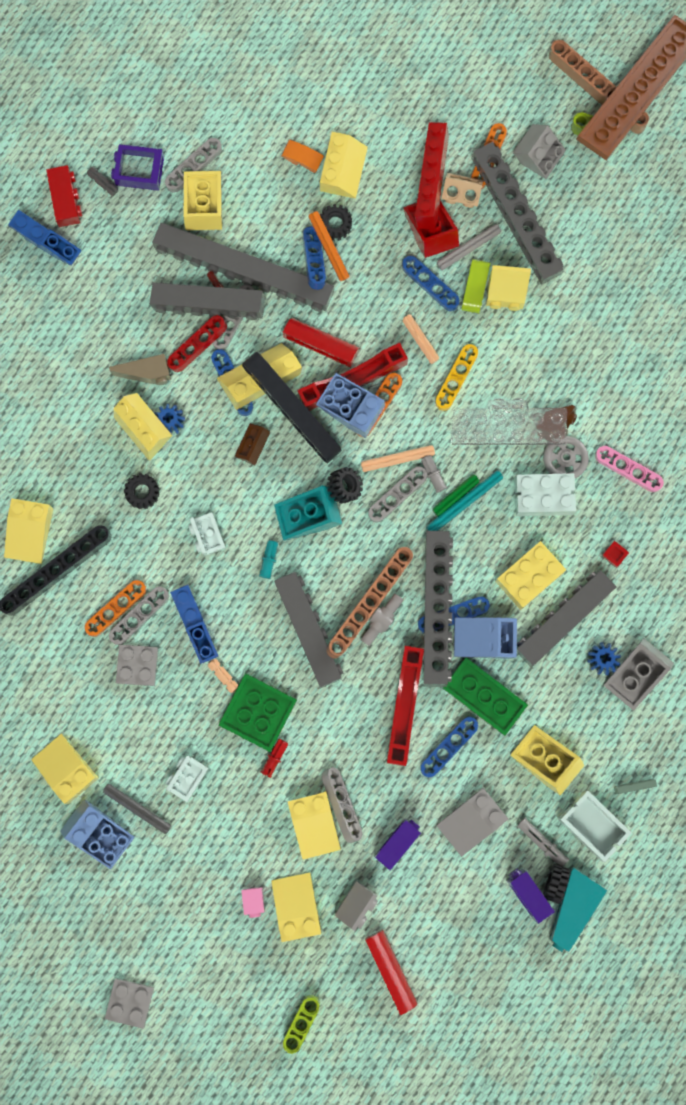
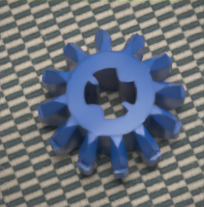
[154,404,185,435]
[587,642,621,676]

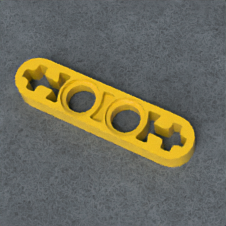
[435,344,478,411]

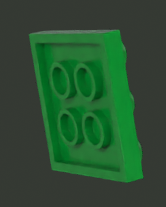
[218,673,297,753]

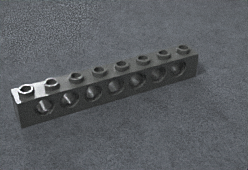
[471,142,564,285]
[423,531,453,687]

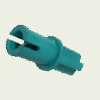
[259,540,278,579]

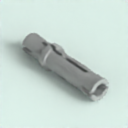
[517,818,569,867]

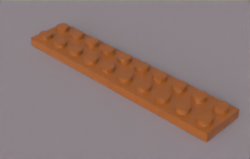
[576,15,686,161]

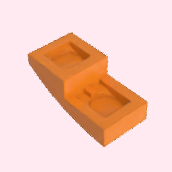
[281,139,324,173]

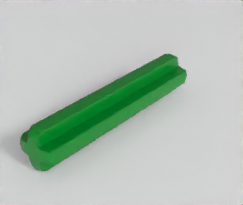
[432,474,480,517]

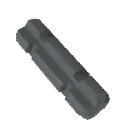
[87,167,118,196]

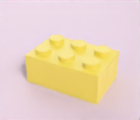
[495,541,566,610]

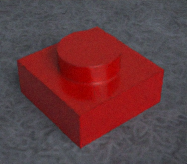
[602,541,629,568]

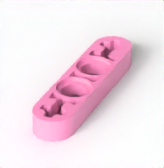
[595,446,664,492]

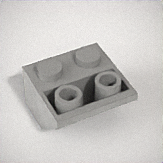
[513,124,566,179]
[335,880,378,931]

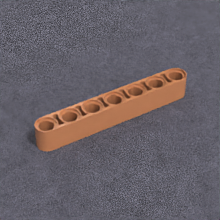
[549,40,649,134]
[326,547,413,659]

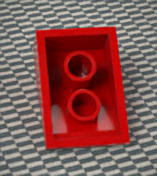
[403,201,459,258]

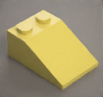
[184,171,222,230]
[486,265,531,311]
[4,498,53,564]
[510,725,585,796]
[31,734,99,804]
[288,792,341,860]
[271,873,322,942]

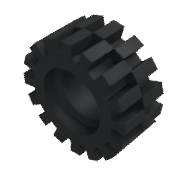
[320,204,352,241]
[327,467,363,504]
[124,473,160,509]
[543,864,570,904]

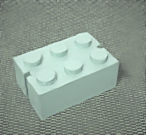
[514,473,576,516]
[558,791,632,862]

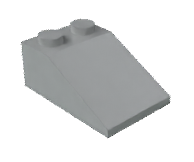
[604,638,674,711]
[436,788,509,857]

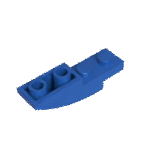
[8,209,82,266]
[170,584,218,664]

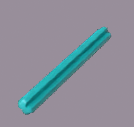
[426,470,503,531]

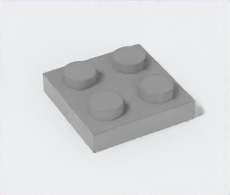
[116,645,158,686]
[105,978,154,1029]

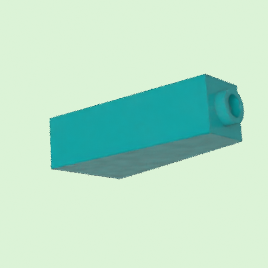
[550,867,608,952]

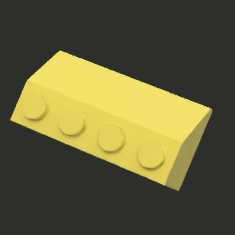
[217,343,302,410]

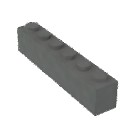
[149,282,266,320]
[517,570,617,667]
[274,572,344,689]

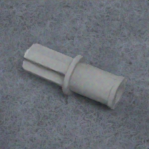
[421,455,447,493]

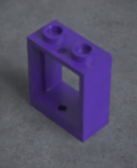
[111,144,165,191]
[374,819,421,870]
[506,868,555,924]

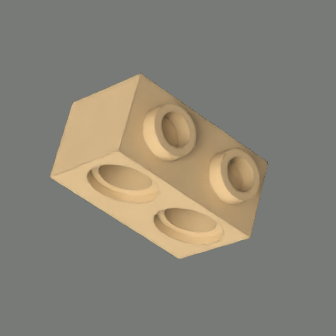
[442,173,483,208]

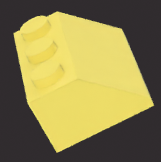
[320,132,368,199]
[113,393,172,460]

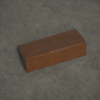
[234,423,270,466]

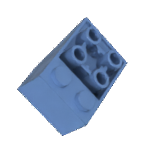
[316,373,385,438]
[454,618,517,659]
[60,799,135,869]

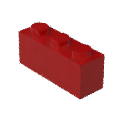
[46,165,83,227]

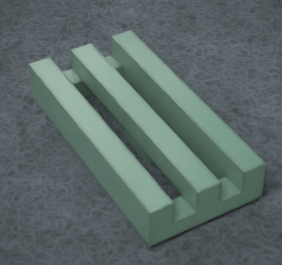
[614,779,657,794]

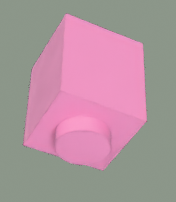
[241,887,265,918]

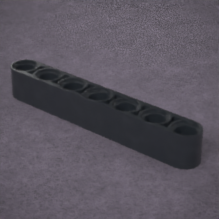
[242,351,342,464]
[0,525,112,616]

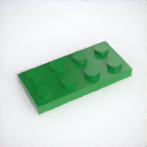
[442,658,528,736]

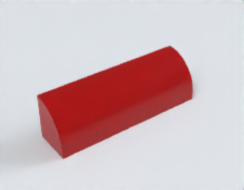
[283,318,360,368]
[365,929,418,1016]

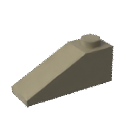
[109,354,171,385]

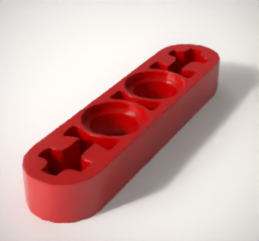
[167,315,227,373]

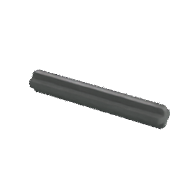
[103,784,171,834]

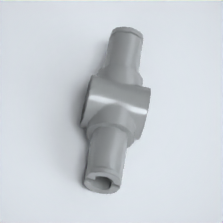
[360,594,403,646]

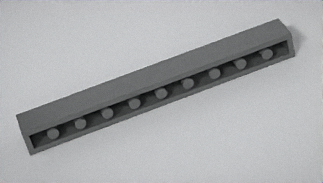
[152,223,334,312]

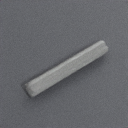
[437,224,501,270]

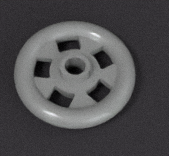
[543,436,589,478]

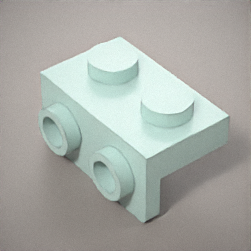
[188,512,226,556]
[166,756,209,802]

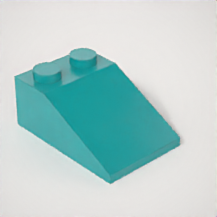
[274,485,342,541]

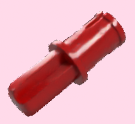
[260,739,288,778]

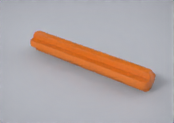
[308,211,349,281]

